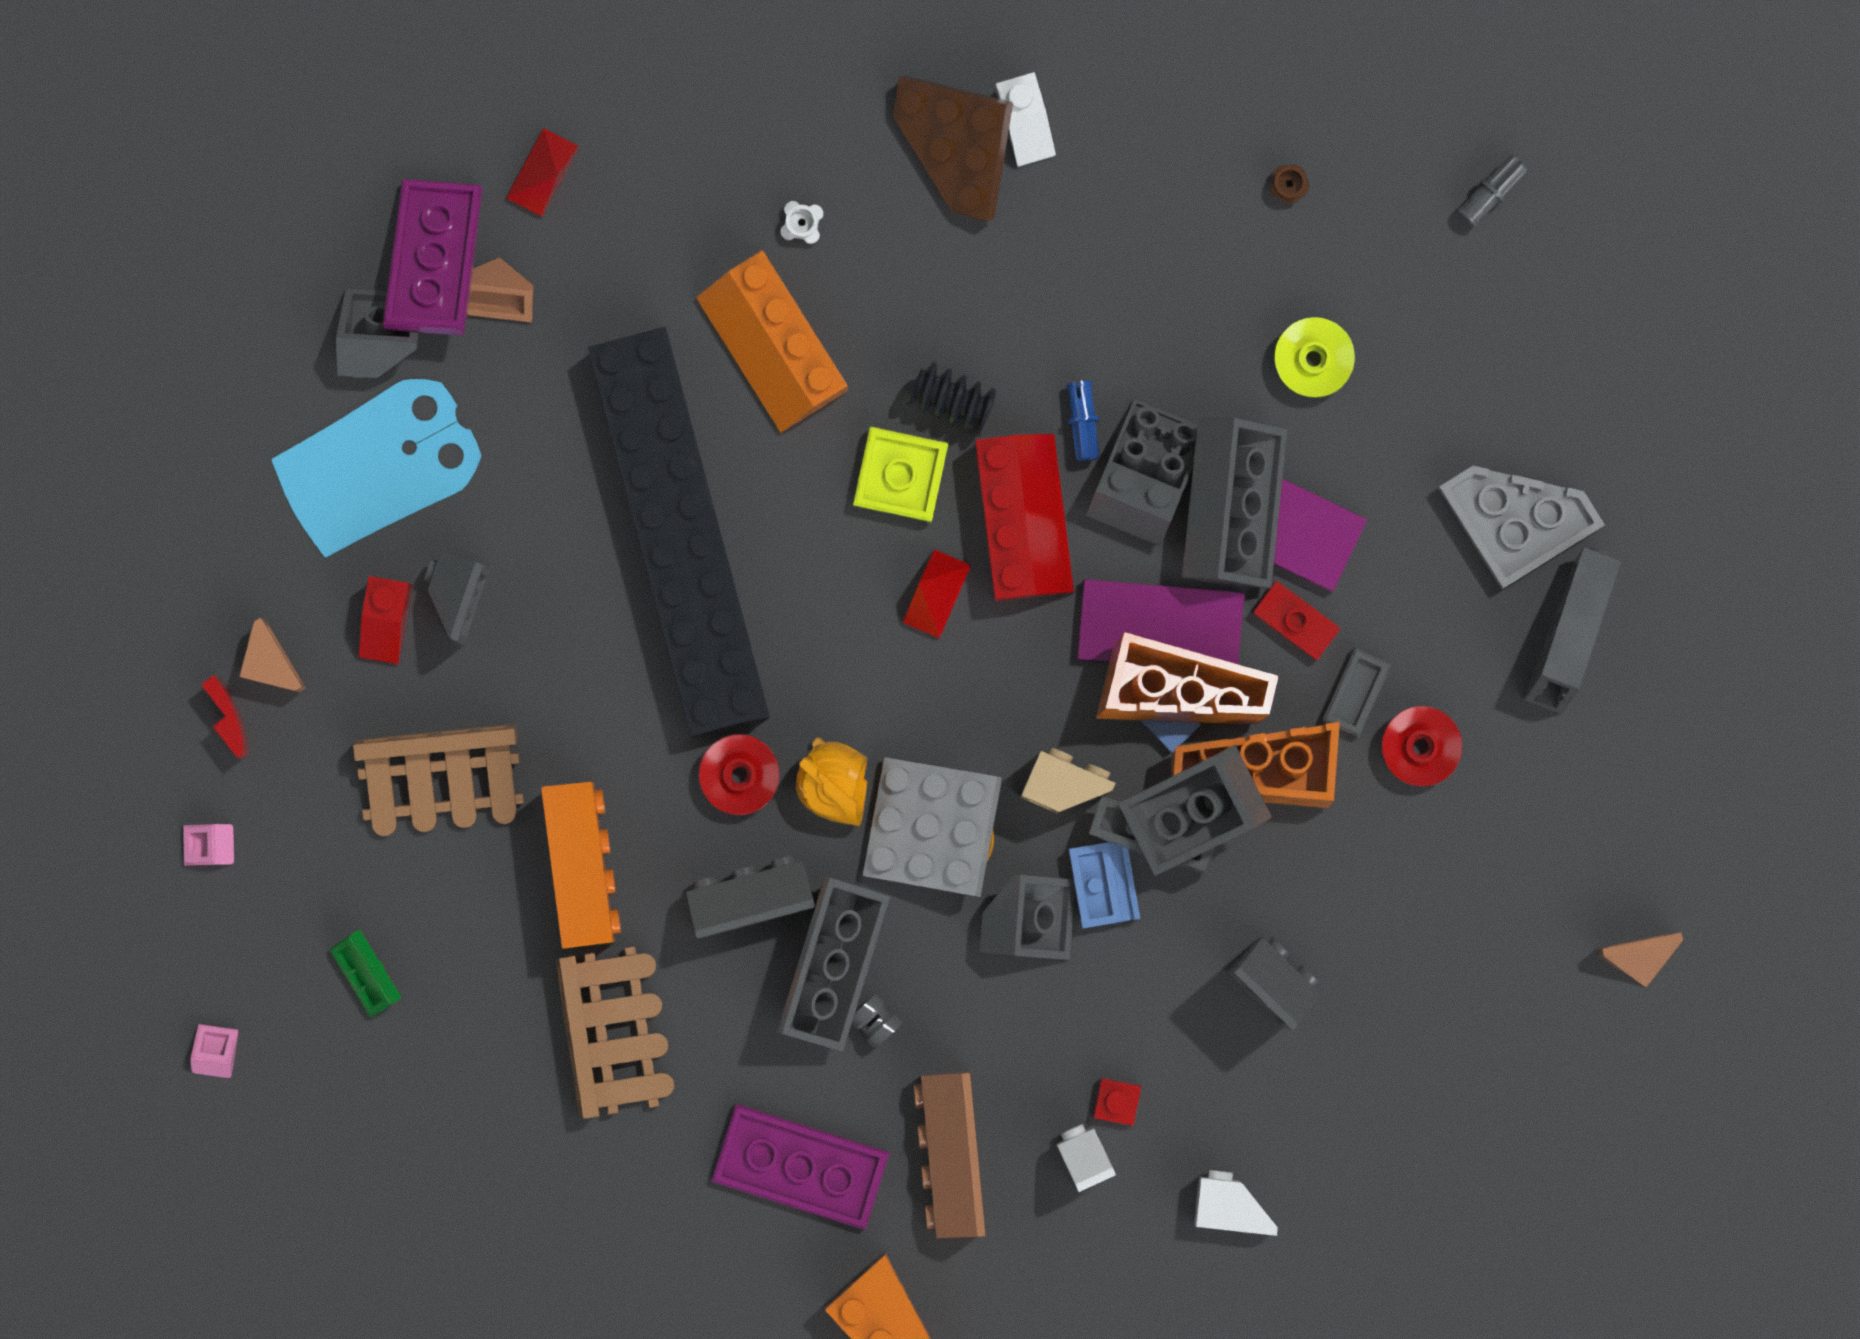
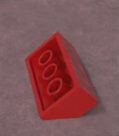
[975,434,1074,602]

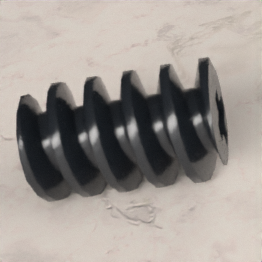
[906,362,996,437]

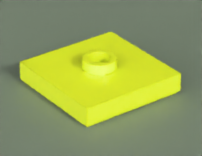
[853,427,948,522]

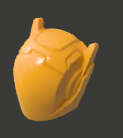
[796,737,868,826]

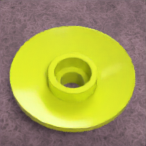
[1274,317,1355,398]

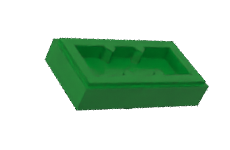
[329,929,402,1018]

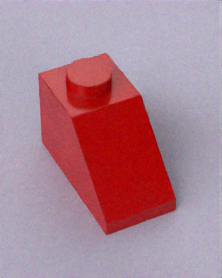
[359,576,413,665]

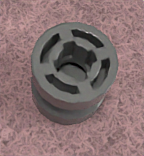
[851,994,903,1050]

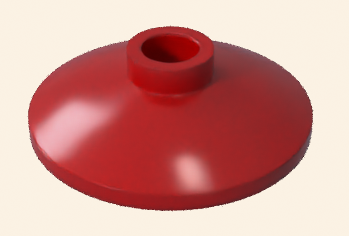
[1382,706,1462,787]
[699,735,780,815]

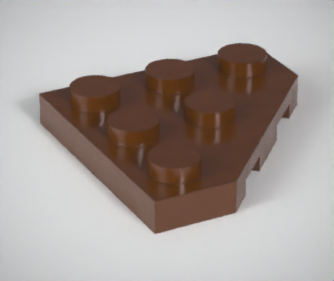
[893,76,1013,221]

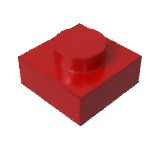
[1094,1078,1141,1126]

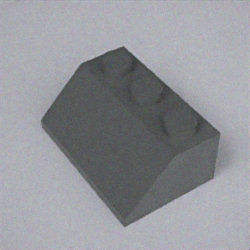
[686,855,816,939]

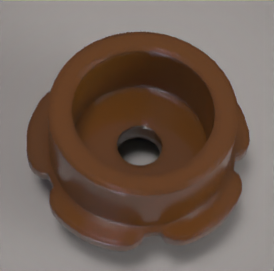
[1270,164,1309,204]

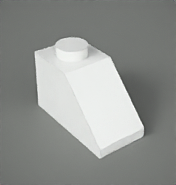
[995,72,1056,167]
[1056,1124,1116,1192]
[1194,1170,1278,1236]

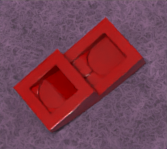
[201,675,249,760]

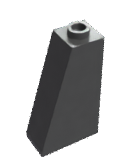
[1524,547,1621,714]

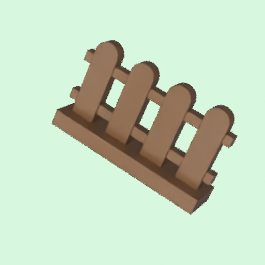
[353,723,524,836]
[555,947,674,1119]

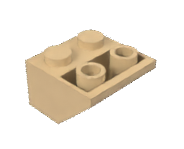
[1020,747,1116,814]

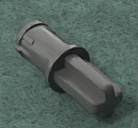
[1457,155,1527,227]

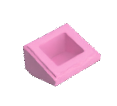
[183,824,234,866]
[190,1024,239,1078]

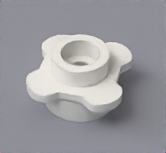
[781,201,823,244]

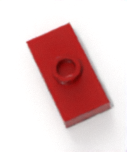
[1252,581,1341,661]

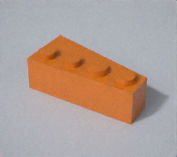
[1096,632,1278,724]
[1170,722,1340,808]
[825,1252,931,1339]

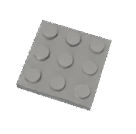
[863,757,1002,897]

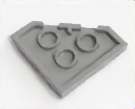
[1438,465,1605,589]

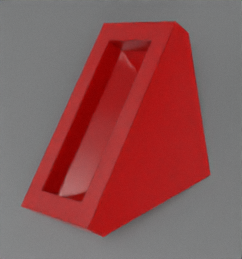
[506,128,579,217]
[903,549,971,639]

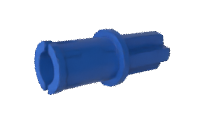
[1067,381,1099,462]

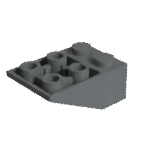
[1086,399,1198,546]

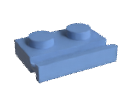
[1068,842,1140,928]

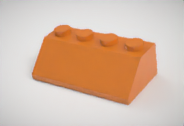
[696,250,848,433]
[541,782,621,949]

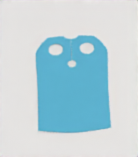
[271,379,482,558]

